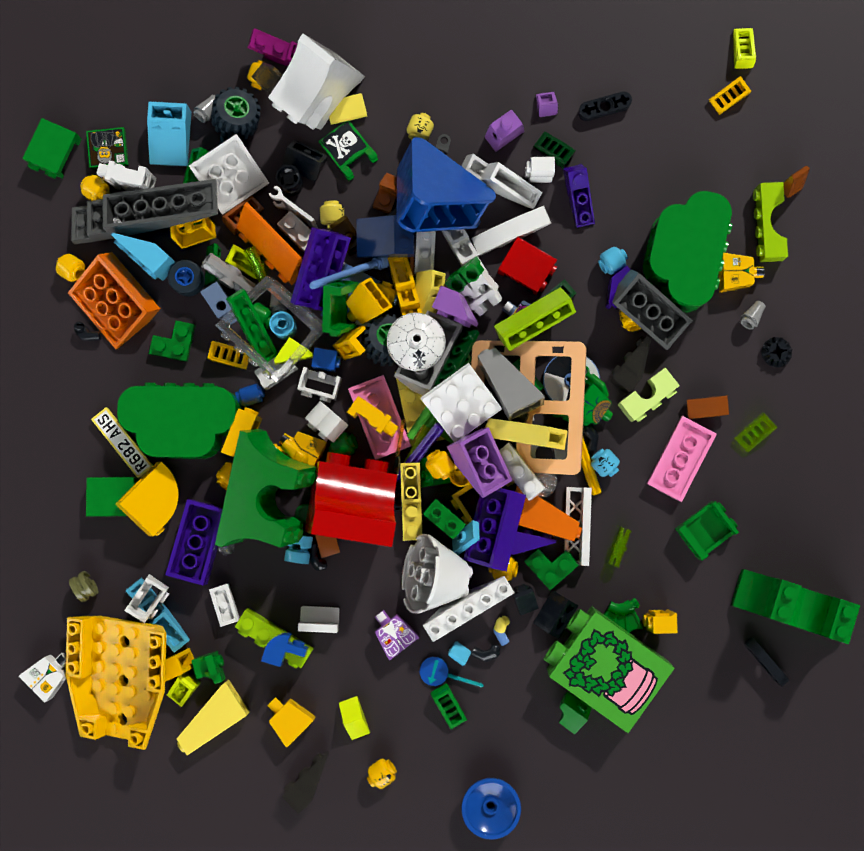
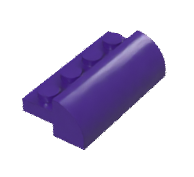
[290,227,351,311]

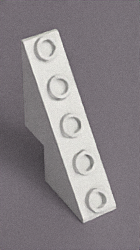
[423,576,515,642]

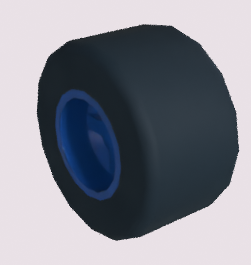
[168,260,205,297]

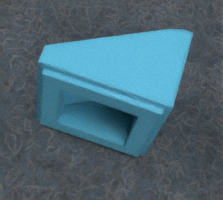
[448,641,471,666]

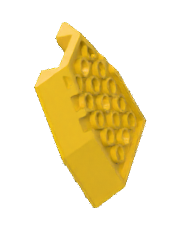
[66,616,166,750]

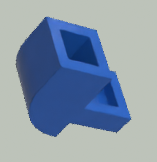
[261,633,309,667]

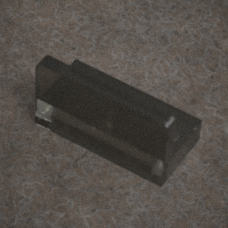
[251,62,283,95]

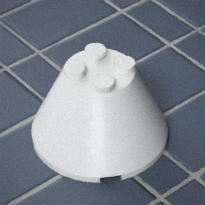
[402,534,473,614]

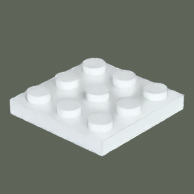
[189,134,269,215]
[421,363,502,442]

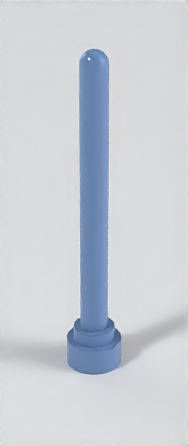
[309,257,389,289]

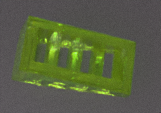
[735,412,778,453]

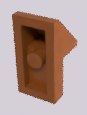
[373,173,397,214]

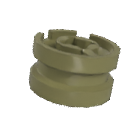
[69,571,98,602]

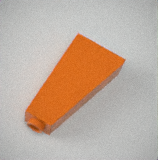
[515,486,582,541]

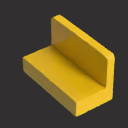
[332,326,366,360]

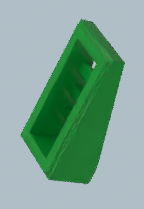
[431,683,467,730]

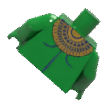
[552,366,613,426]

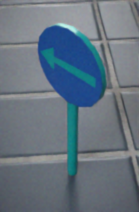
[420,657,484,687]

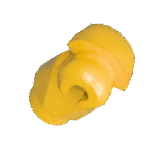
[281,439,309,464]

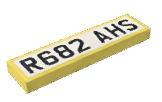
[91,407,153,479]

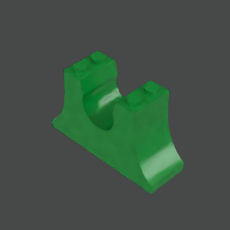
[215,429,316,548]
[731,569,860,645]

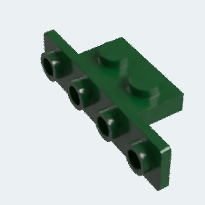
[432,330,479,389]

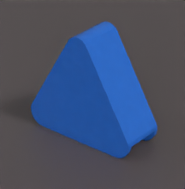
[397,137,496,232]

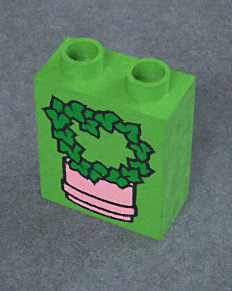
[544,606,675,733]

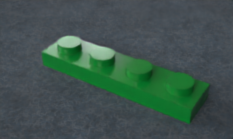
[226,289,278,365]

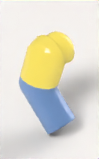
[493,616,510,646]

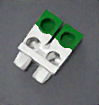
[445,256,502,316]

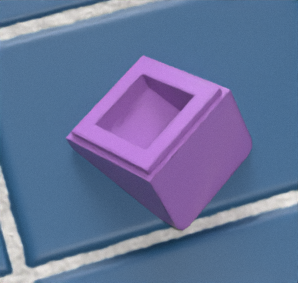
[536,92,558,117]

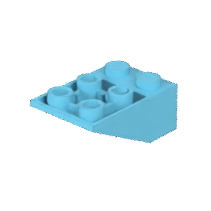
[147,102,192,167]
[111,233,176,281]

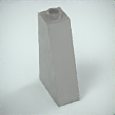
[478,348,545,421]

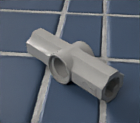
[201,253,259,299]

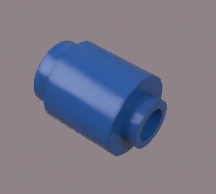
[235,383,265,407]

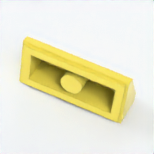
[329,93,367,125]

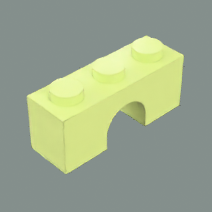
[617,368,680,422]

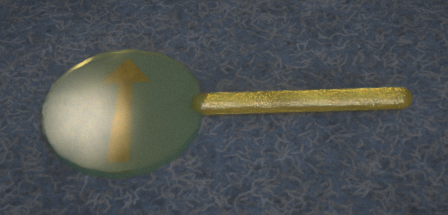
[392,419,405,478]

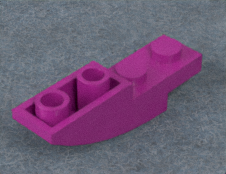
[247,28,298,66]

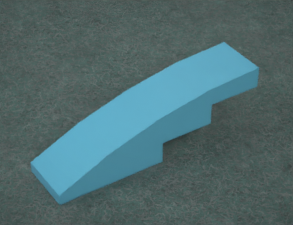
[126,577,190,653]

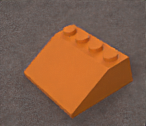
[237,202,302,286]
[68,252,161,349]

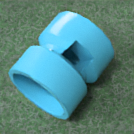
[269,311,297,340]
[284,535,313,564]

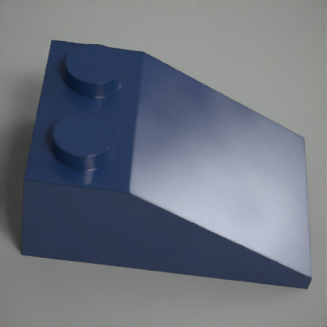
[356,215,414,258]

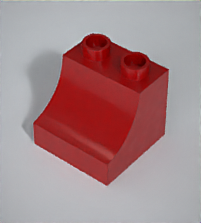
[304,452,397,547]

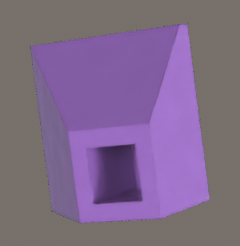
[432,286,478,328]

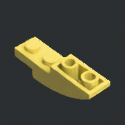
[400,463,422,541]

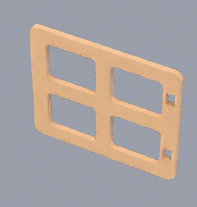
[468,340,587,475]

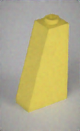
[485,418,568,450]
[177,680,250,755]

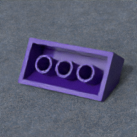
[463,488,526,572]

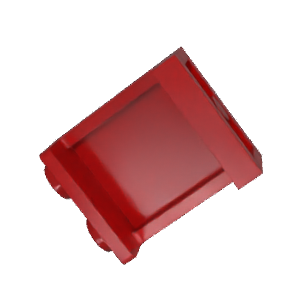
[497,237,557,295]

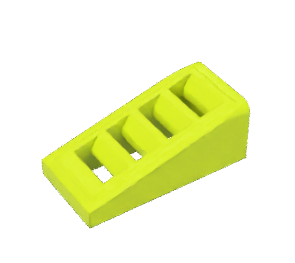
[733,28,756,69]

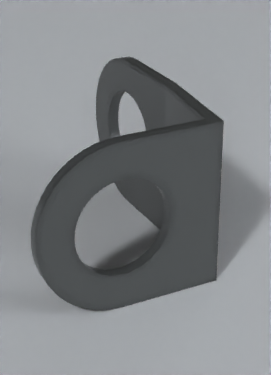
[436,134,451,155]

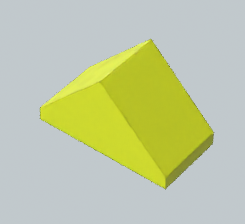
[225,244,264,279]
[274,337,313,365]
[167,672,201,707]
[339,696,370,740]

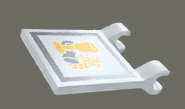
[269,186,318,228]

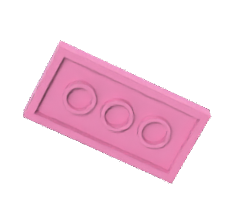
[348,375,411,460]
[646,416,717,502]

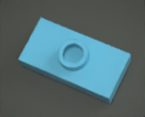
[452,520,480,555]

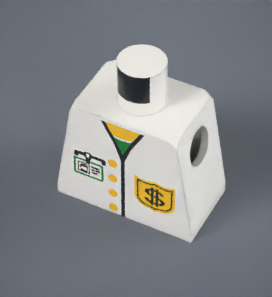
[19,653,66,703]

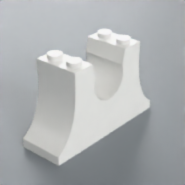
[268,34,365,130]

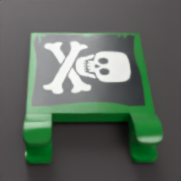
[319,121,378,181]

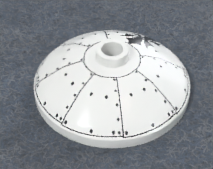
[387,313,446,371]

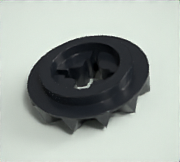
[761,337,793,367]

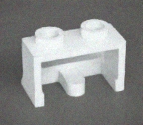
[297,367,342,403]
[124,574,169,623]

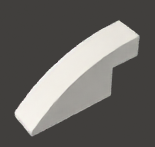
[462,154,542,209]

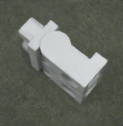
[97,160,156,191]

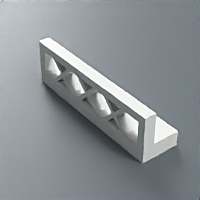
[564,487,592,566]

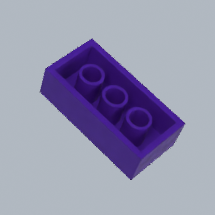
[165,499,223,586]

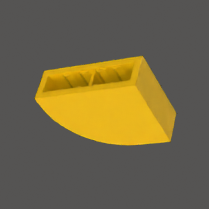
[116,462,178,537]

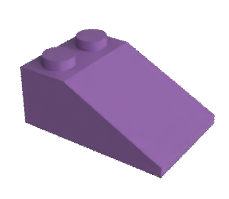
[447,427,513,498]

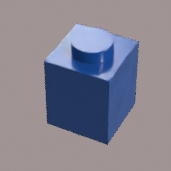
[311,348,341,372]

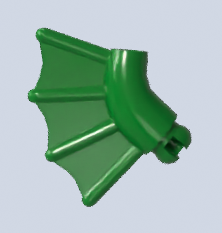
[604,598,643,632]

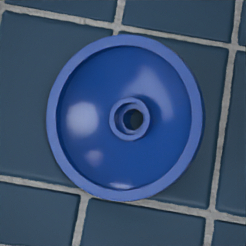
[462,778,521,839]

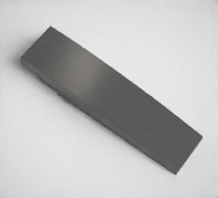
[71,179,218,245]

